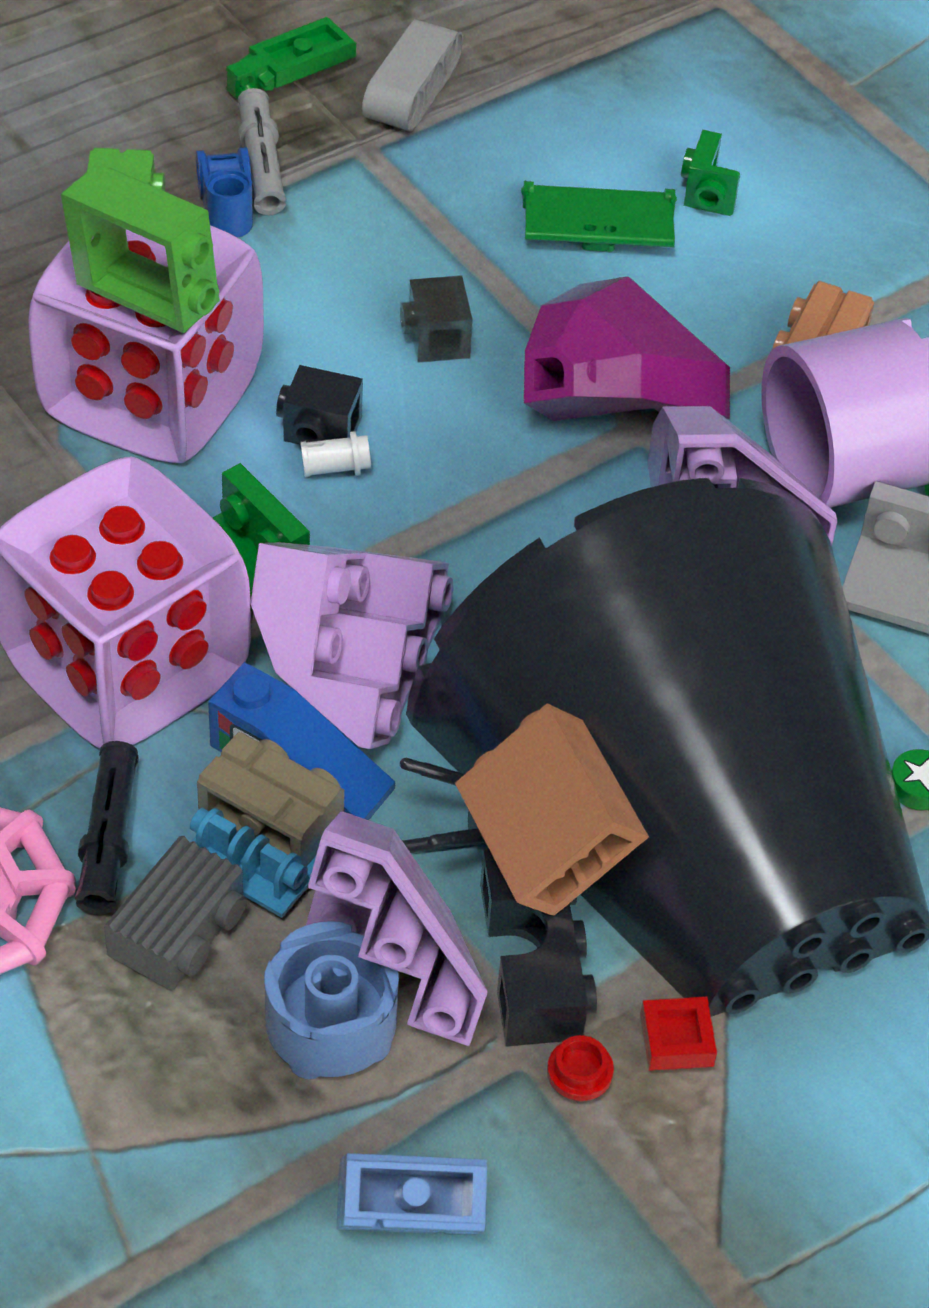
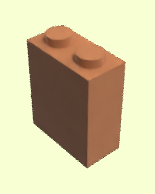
[455,703,649,916]

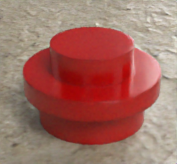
[547,1035,614,1101]

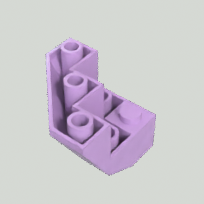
[648,406,837,546]
[251,542,453,749]
[306,811,488,1046]

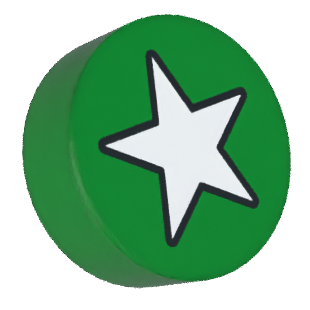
[891,749,929,810]

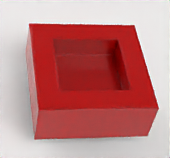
[640,997,717,1071]

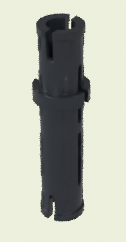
[75,741,139,915]

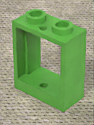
[61,163,220,333]

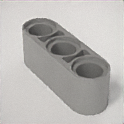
[362,19,463,131]

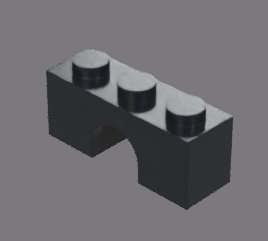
[480,848,597,1047]

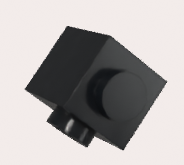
[276,365,363,445]

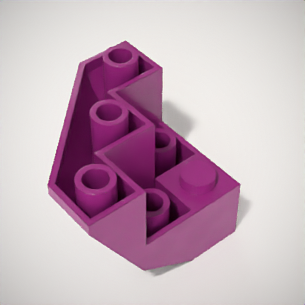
[524,276,730,421]

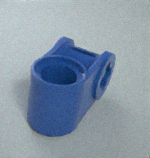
[196,147,253,238]

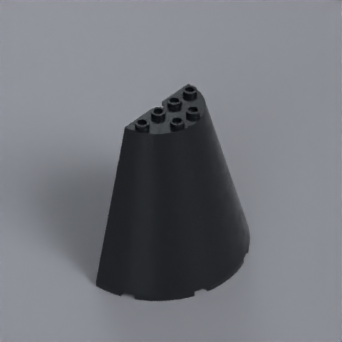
[406,478,929,1017]

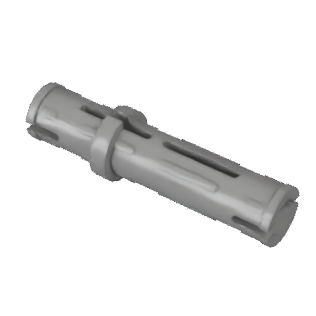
[237,88,286,215]

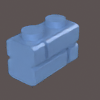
[337,1153,487,1235]

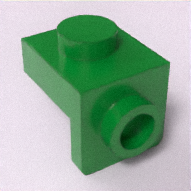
[681,129,740,216]

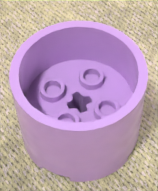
[761,318,929,508]

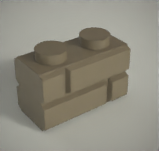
[197,732,344,867]

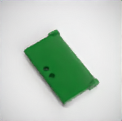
[521,181,677,252]

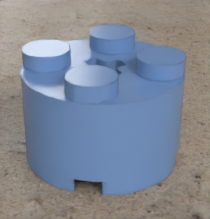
[264,921,399,1079]

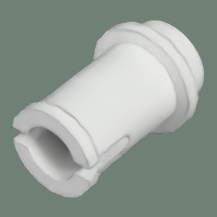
[301,431,371,477]

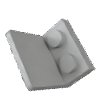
[842,481,929,633]

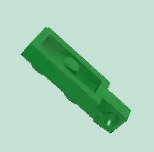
[226,17,357,100]

